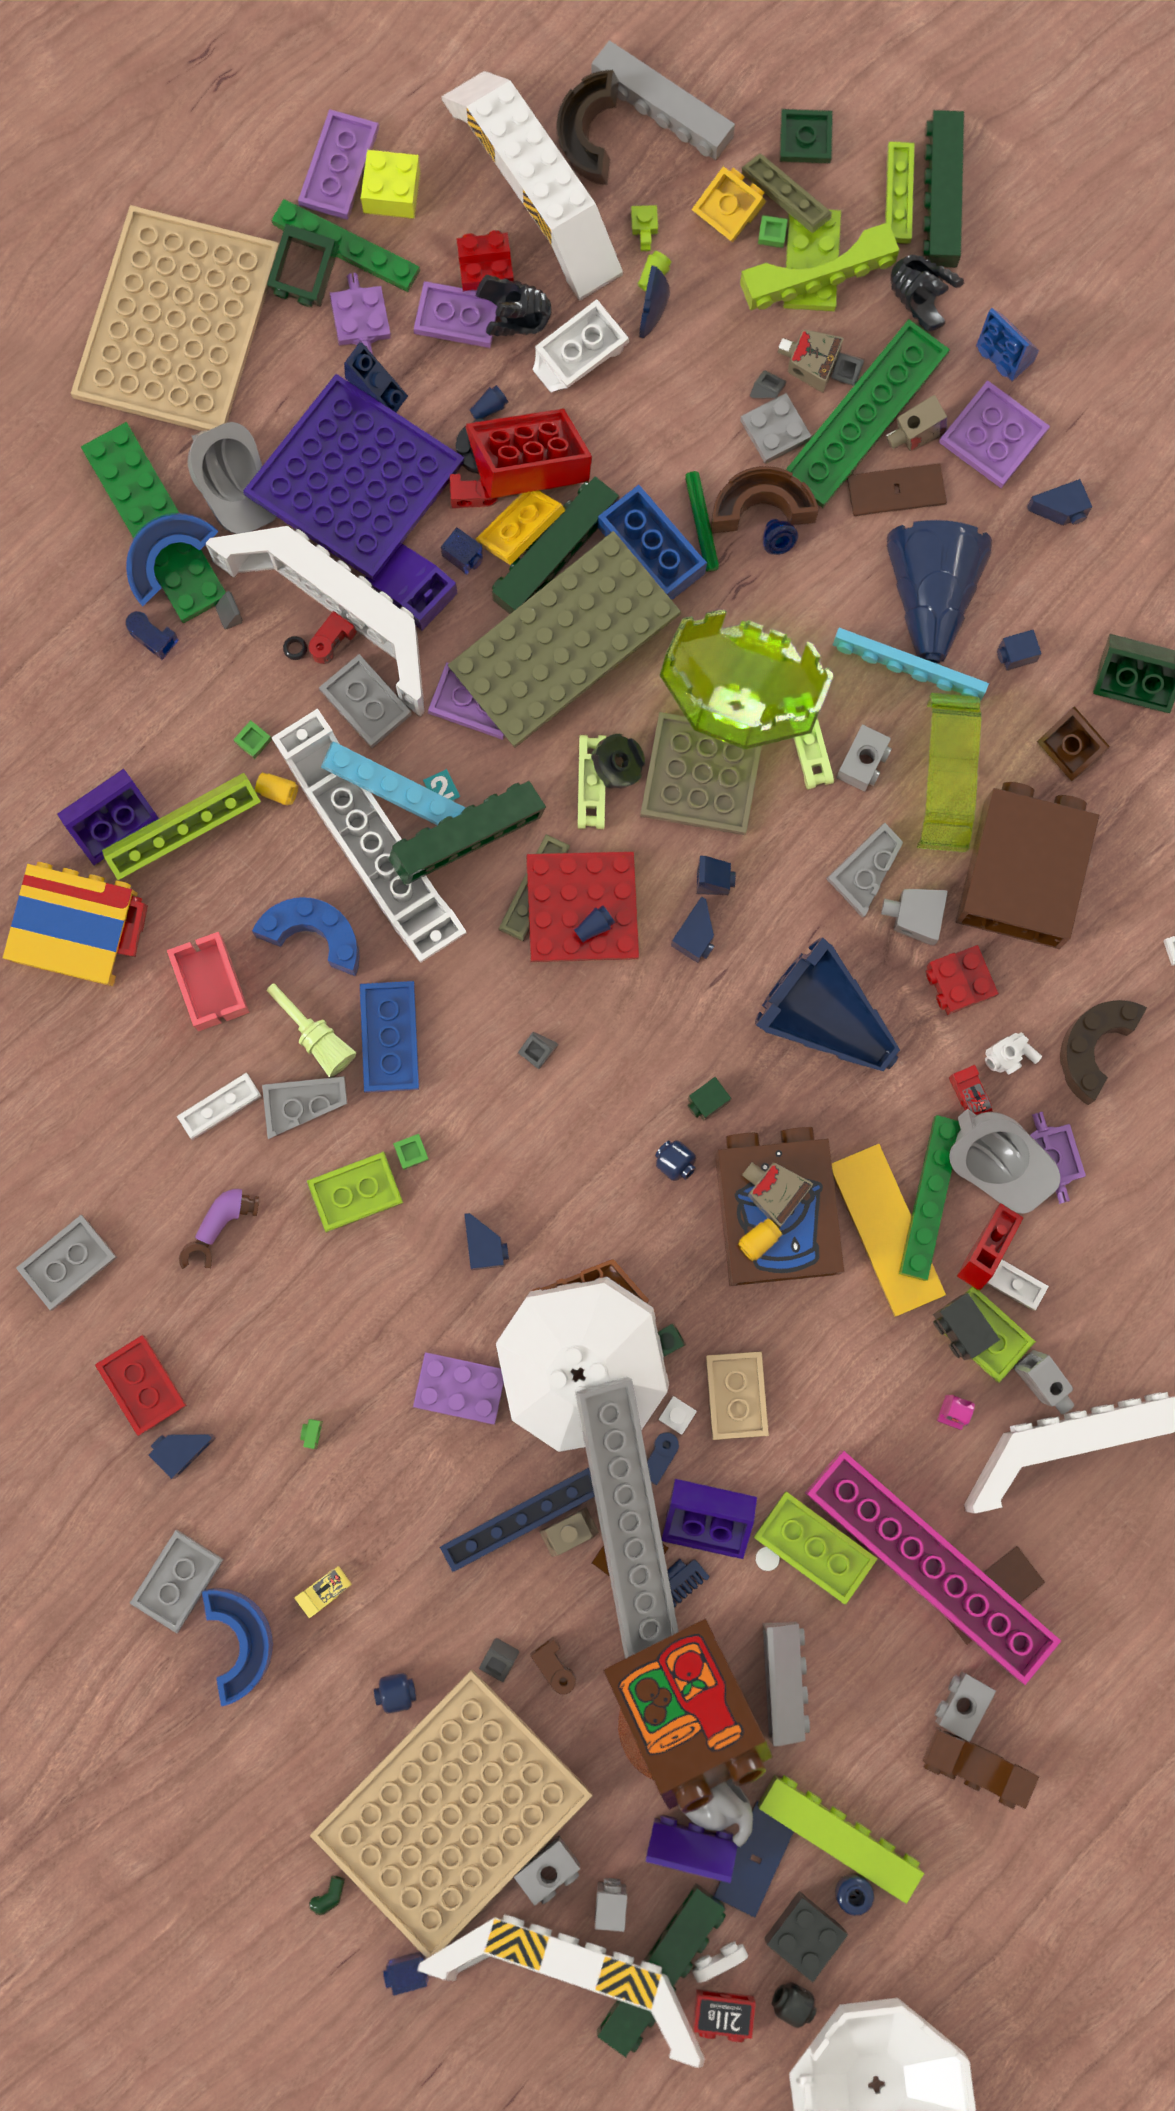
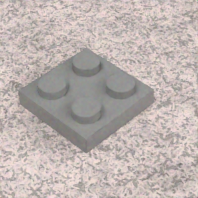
[740,393,812,464]

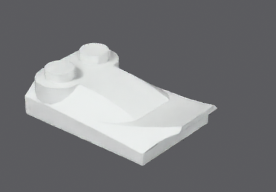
[533,300,629,392]

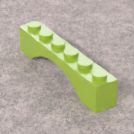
[740,222,899,311]

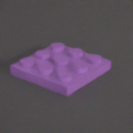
[939,380,1050,489]

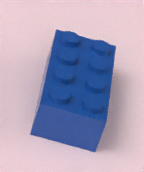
[598,485,707,600]

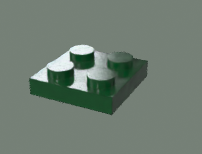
[780,109,833,164]

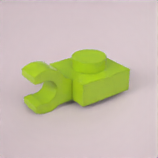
[631,205,658,251]

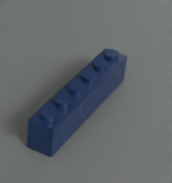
[440,1467,595,1573]

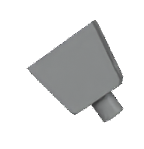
[881,889,948,946]
[1013,1350,1075,1414]

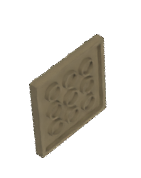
[640,712,764,835]

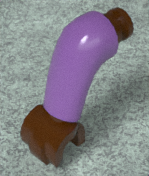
[179,1189,259,1269]

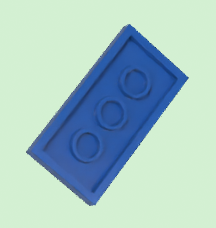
[360,981,419,1093]

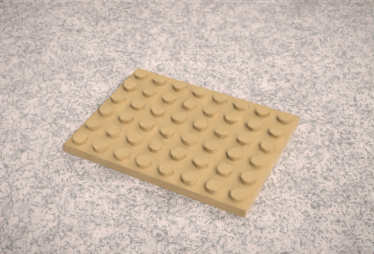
[71,205,279,431]
[310,1670,593,1958]

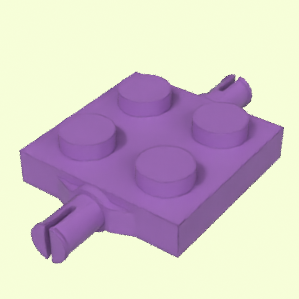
[330,273,390,355]
[1030,1112,1086,1204]

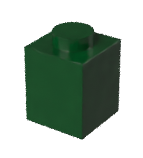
[687,1077,731,1121]

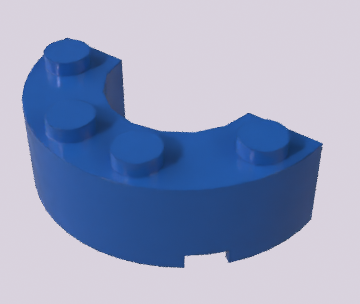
[126,513,219,606]
[252,897,360,976]
[202,1588,273,1707]

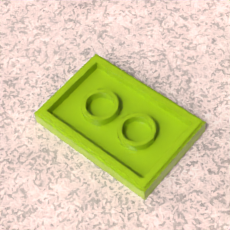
[307,1152,403,1233]
[945,1286,1036,1383]

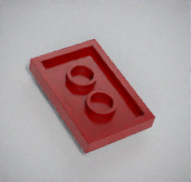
[95,1335,187,1436]

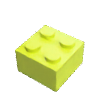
[361,150,420,218]

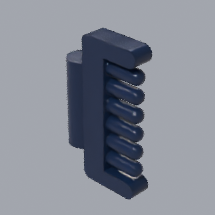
[667,1559,709,1608]

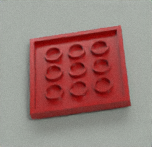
[526,851,639,962]

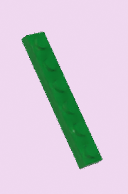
[271,199,420,292]
[899,1115,961,1281]

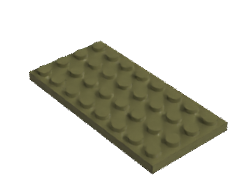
[448,531,681,748]

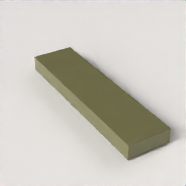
[742,153,832,233]
[499,834,570,942]

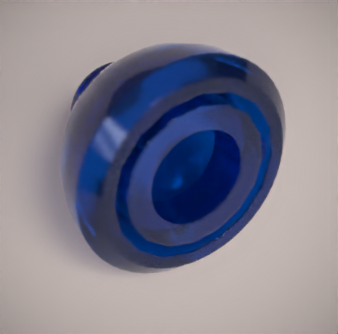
[762,519,799,555]

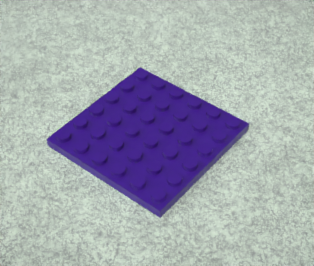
[243,374,464,581]

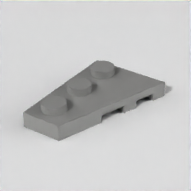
[826,823,903,918]
[262,1076,348,1139]

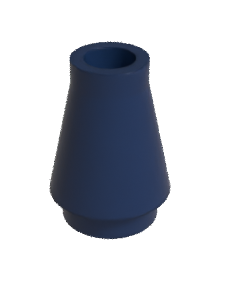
[469,385,509,419]
[574,905,616,942]

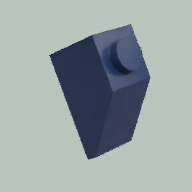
[1027,479,1092,525]
[696,856,736,895]
[671,896,715,963]
[464,1213,509,1271]
[149,1434,216,1479]

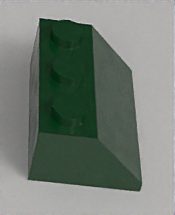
[1093,634,1175,714]

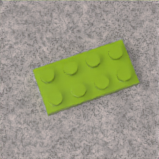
[783,210,841,312]
[753,1491,878,1605]

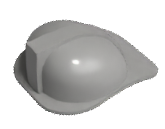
[188,422,276,534]
[949,1109,1060,1214]

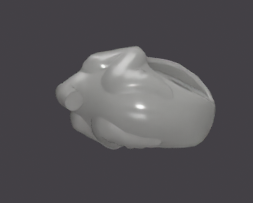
[678,1778,753,1847]

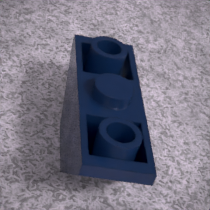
[344,342,408,412]

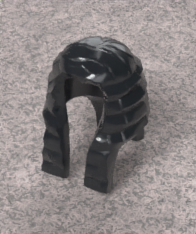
[890,255,964,331]
[475,275,552,337]

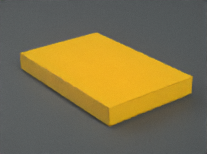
[475,490,565,565]

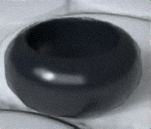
[283,636,307,660]

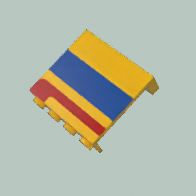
[3,862,138,986]

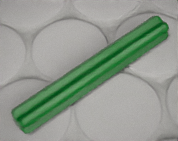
[685,471,719,572]

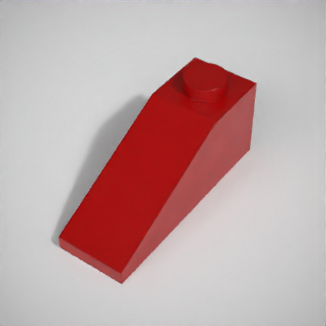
[957,1203,1024,1291]

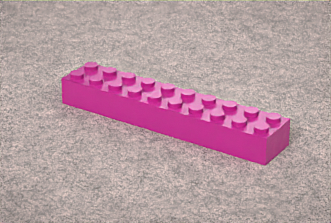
[805,1451,1061,1685]

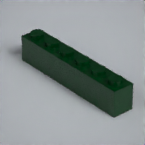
[922,110,964,268]
[492,476,619,614]
[389,781,546,886]
[597,1883,726,2058]

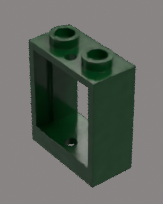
[267,224,339,308]

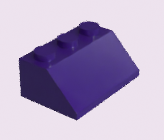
[57,769,159,865]
[661,1479,757,1559]
[645,1815,738,1883]

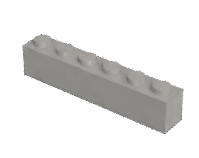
[591,40,735,160]

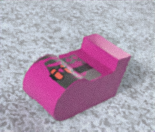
[937,1395,975,1430]

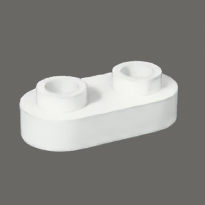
[692,1942,748,1983]

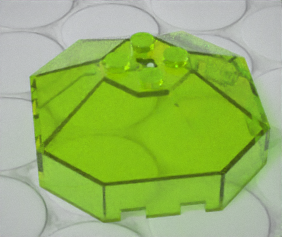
[660,609,834,750]

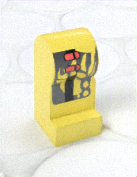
[295,1566,352,1618]

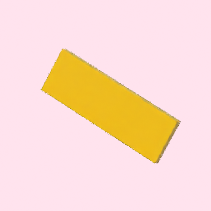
[832,1144,946,1317]

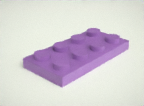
[298,109,379,220]

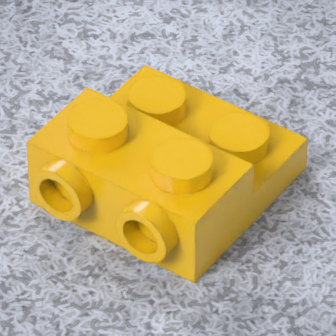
[692,166,766,243]

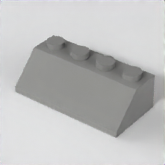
[763,1622,810,1746]

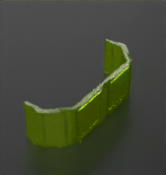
[917,693,982,852]

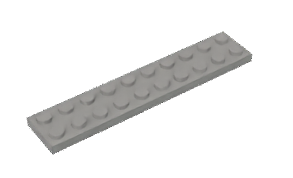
[575,1377,678,1658]

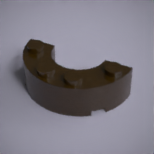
[557,70,619,185]
[1060,1000,1147,1105]

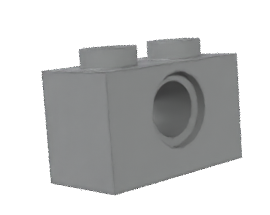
[836,724,892,792]
[935,1671,996,1742]
[514,1836,580,1906]
[595,1878,627,1932]

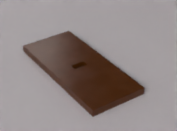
[847,463,947,516]
[946,1546,1045,1645]

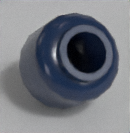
[655,1140,696,1181]
[374,1673,416,1714]
[835,1874,874,1916]

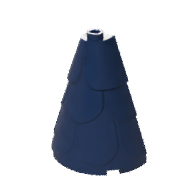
[887,520,992,664]
[755,938,900,1072]

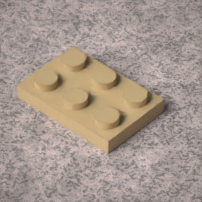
[706,1352,769,1440]

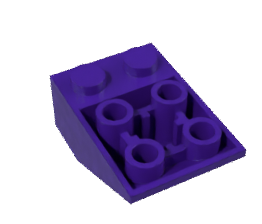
[365,544,458,631]

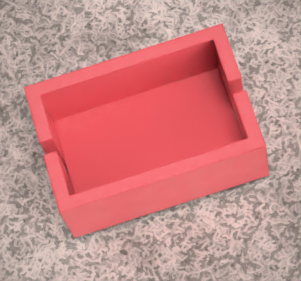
[167,932,250,1031]

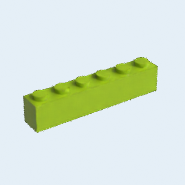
[102,773,261,880]
[757,1775,924,1904]

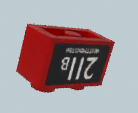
[693,1989,756,2042]

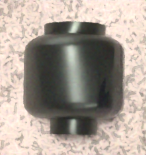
[772,1982,816,2028]

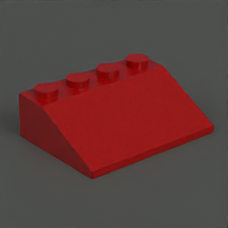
[466,408,592,498]

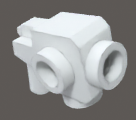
[985,1032,1042,1075]

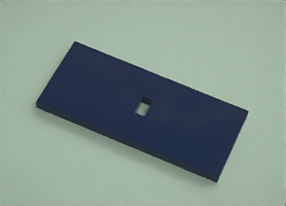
[714,1801,794,1918]

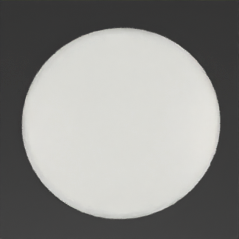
[756,1547,780,1571]

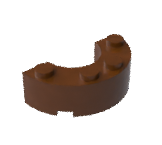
[711,466,819,533]
[922,1728,1039,1809]

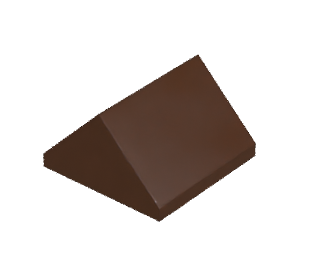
[1037,706,1110,781]

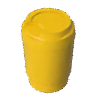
[255,772,299,806]
[738,1218,782,1261]

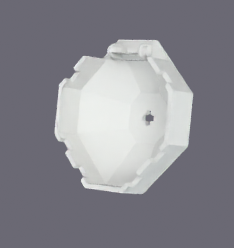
[496,1277,669,1452]
[789,1998,976,2111]

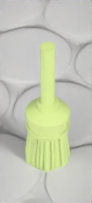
[267,983,356,1078]

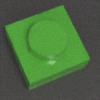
[758,215,788,248]
[233,720,272,759]
[393,1134,429,1170]
[300,1419,323,1449]

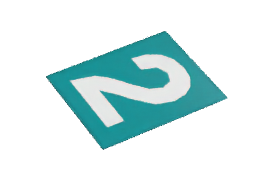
[423,769,460,801]

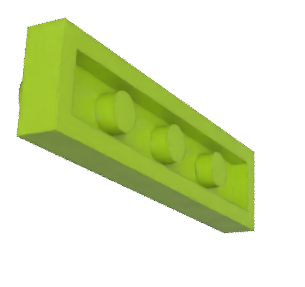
[885,142,914,244]

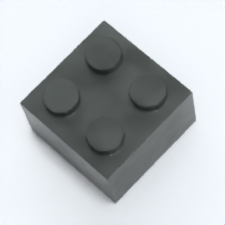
[933,1293,1000,1360]
[764,1891,848,1982]

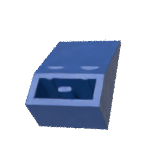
[976,308,1039,381]

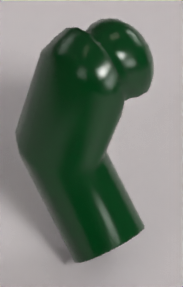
[309,1876,345,1915]

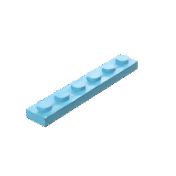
[832,628,989,701]
[321,742,465,826]

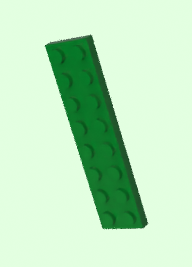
[786,319,950,509]
[80,422,226,624]

